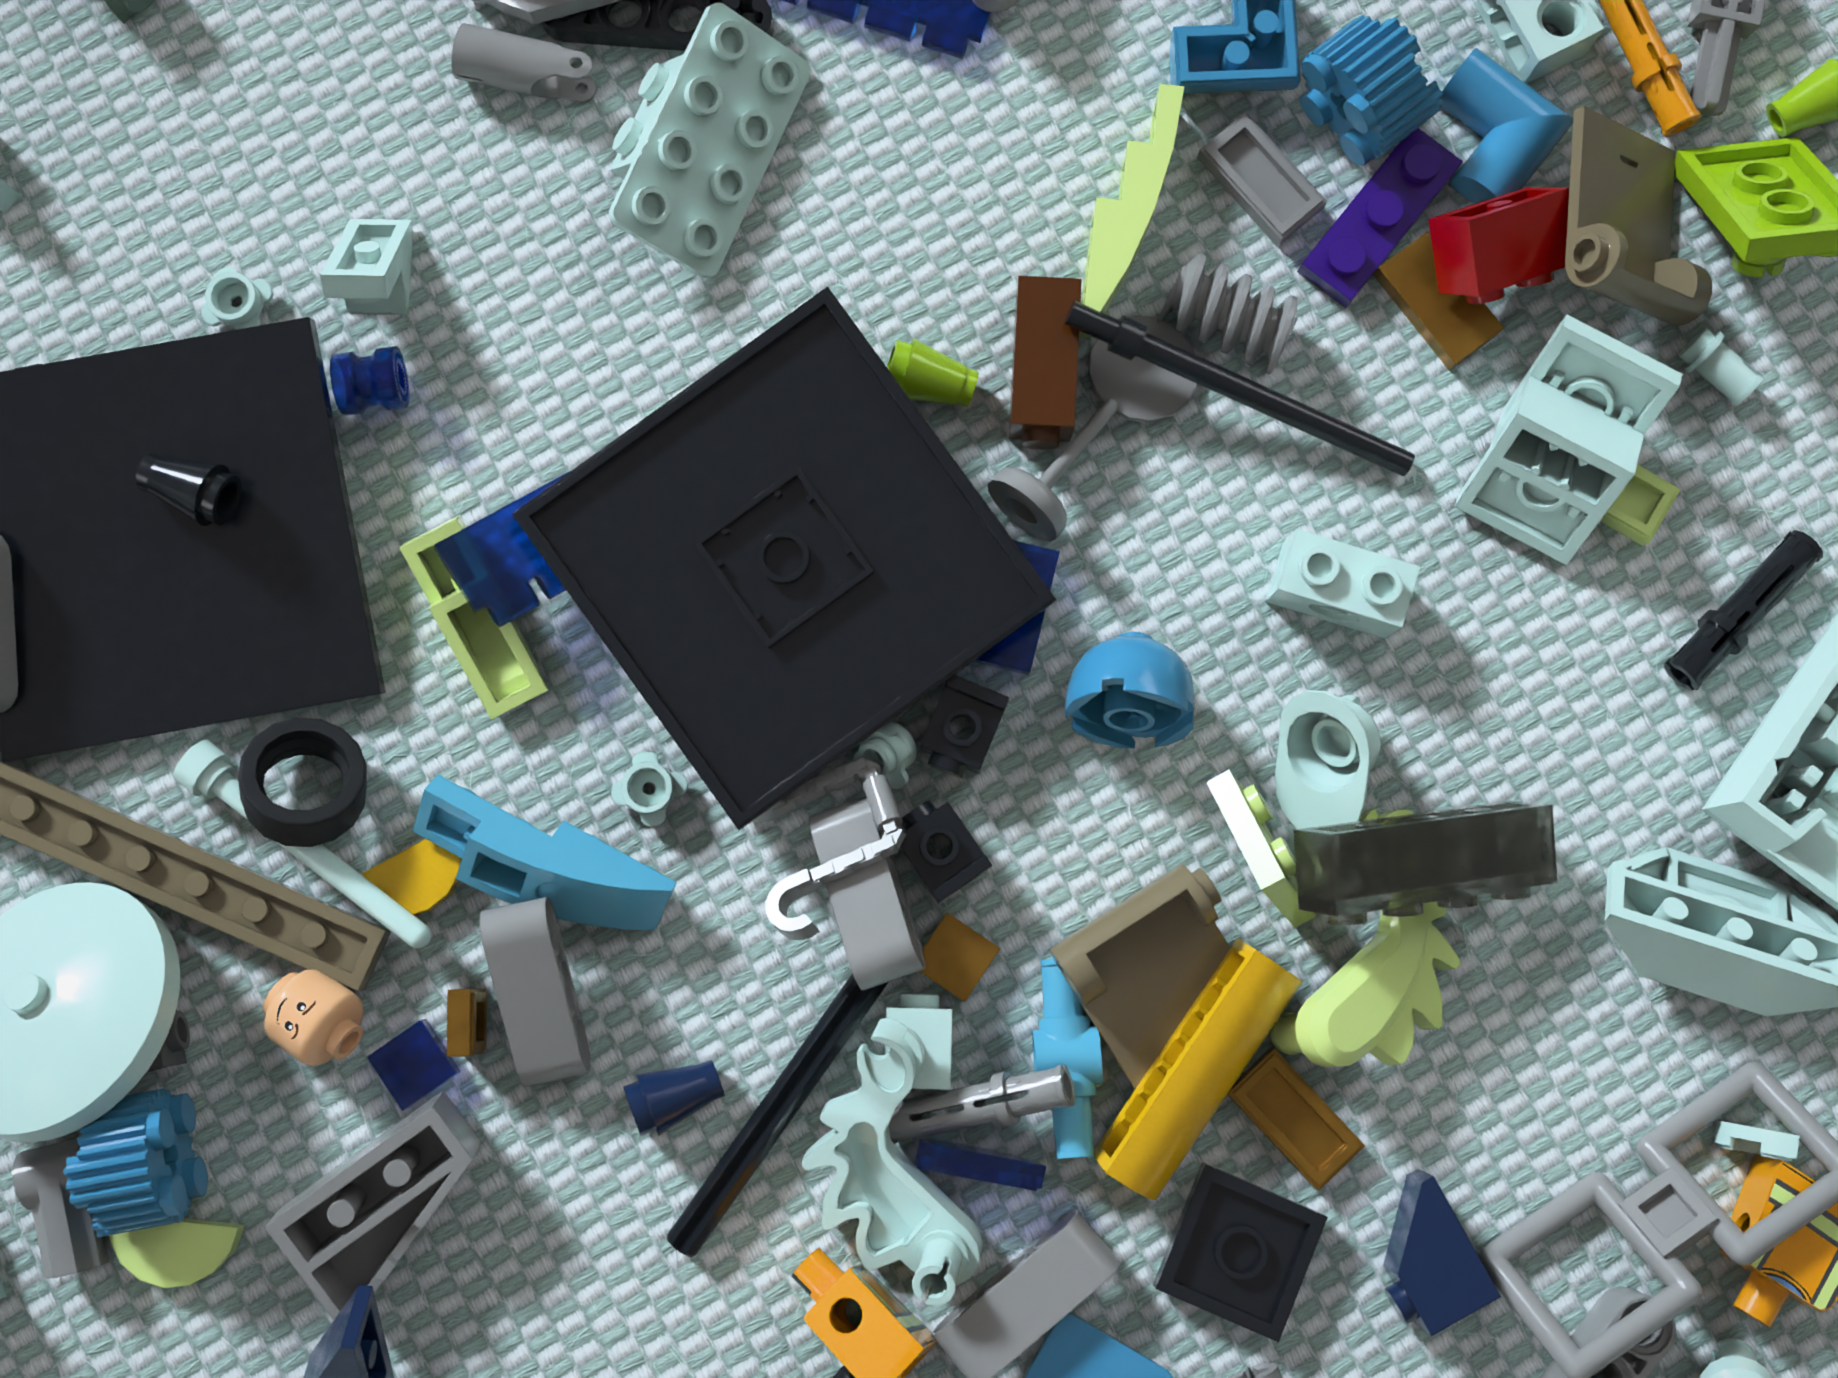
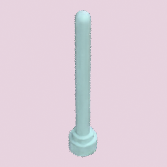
[173,740,431,949]

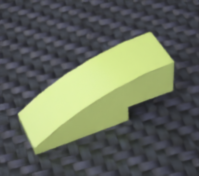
[399,515,549,720]

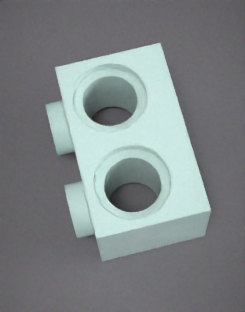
[1472,0,1604,84]

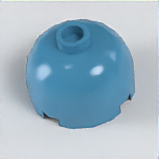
[1065,632,1195,749]

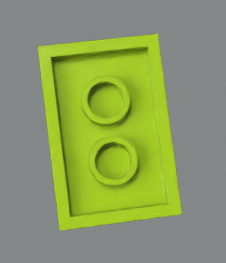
[1674,137,1838,278]

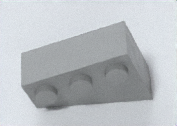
[264,1090,482,1320]

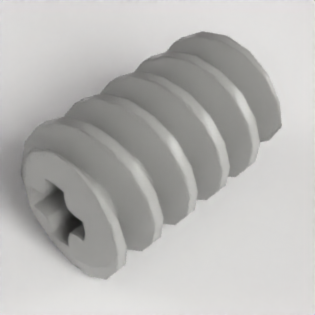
[1157,252,1298,374]

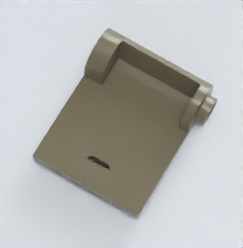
[1565,106,1712,326]
[1049,864,1277,1090]

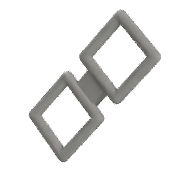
[1478,1062,1838,1378]

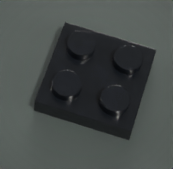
[1153,1162,1328,1342]

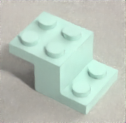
[1454,314,1683,565]

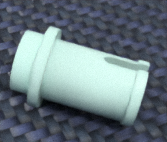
[1678,327,1764,406]

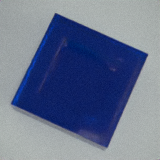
[367,1019,461,1111]

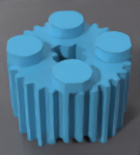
[1300,15,1443,166]
[64,1089,208,1237]

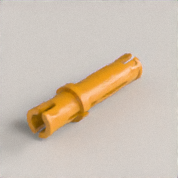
[1598,0,1702,137]

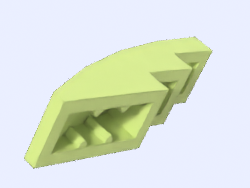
[1079,84,1184,338]

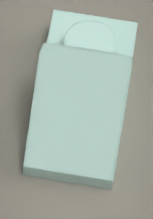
[320,219,413,315]

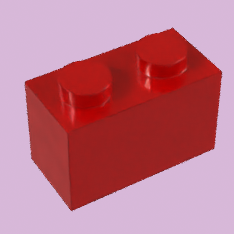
[1428,187,1569,304]

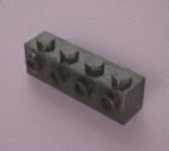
[1293,801,1558,925]

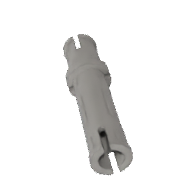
[889,1064,1075,1144]

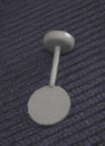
[988,315,1197,542]

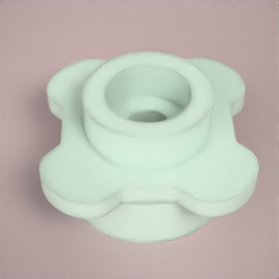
[201,268,273,330]
[854,722,917,789]
[611,751,688,827]

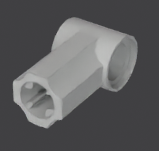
[12,1138,109,1280]

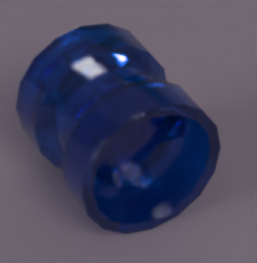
[330,346,410,416]

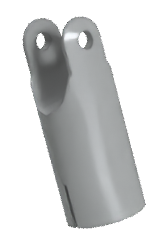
[451,23,597,103]

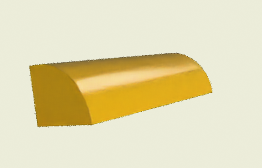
[1093,938,1303,1200]

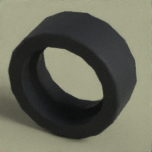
[238,718,367,847]

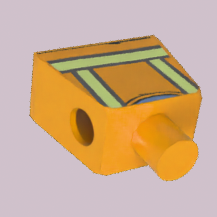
[1721,1154,1838,1328]
[791,1247,937,1378]

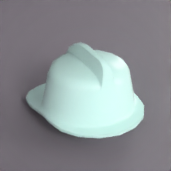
[1275,690,1381,839]

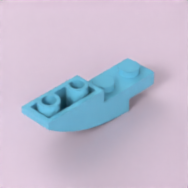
[413,774,677,930]

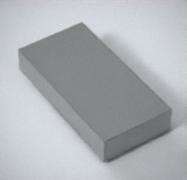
[1197,112,1327,247]

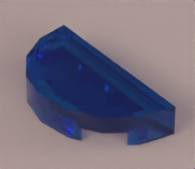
[914,1139,1046,1191]

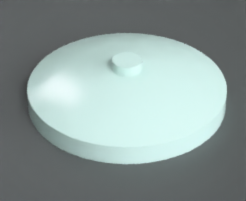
[0,882,180,1143]

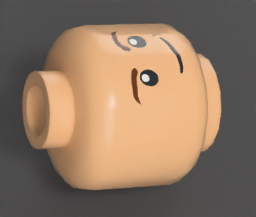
[263,969,364,1067]

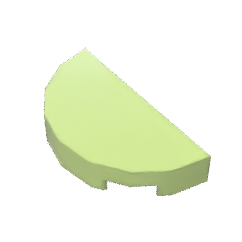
[109,1218,245,1288]

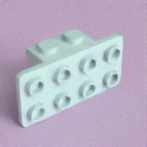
[609,3,811,278]

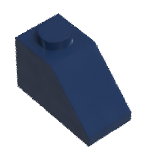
[1383,1169,1501,1336]

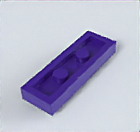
[1297,128,1463,308]

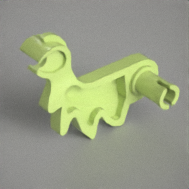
[1270,809,1460,1067]

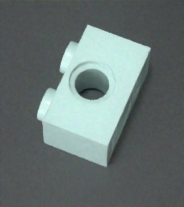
[1265,528,1420,639]

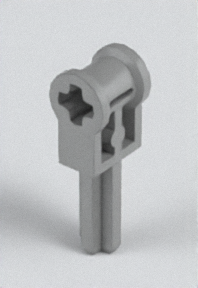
[1687,0,1766,117]

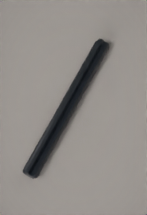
[667,973,889,1258]

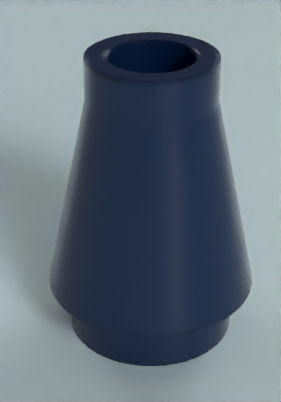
[623,1060,725,1137]

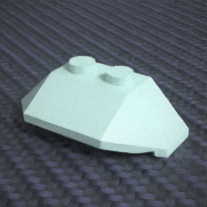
[1605,847,1838,1017]

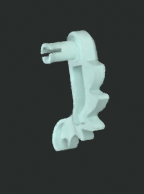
[801,1018,983,1306]

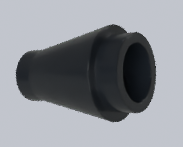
[136,453,242,526]

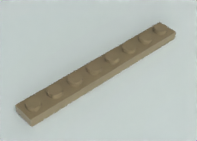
[0,760,391,991]

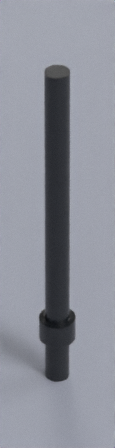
[1064,300,1415,476]

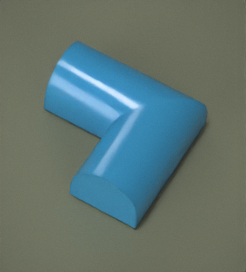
[1169,0,1301,94]
[1440,48,1573,204]

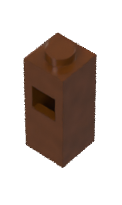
[1008,276,1082,450]

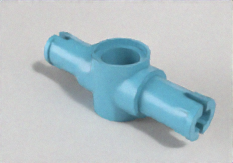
[1032,959,1103,1159]

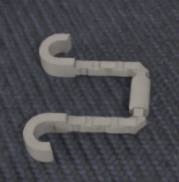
[752,757,906,941]

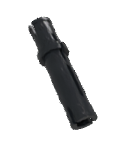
[1664,530,1823,691]

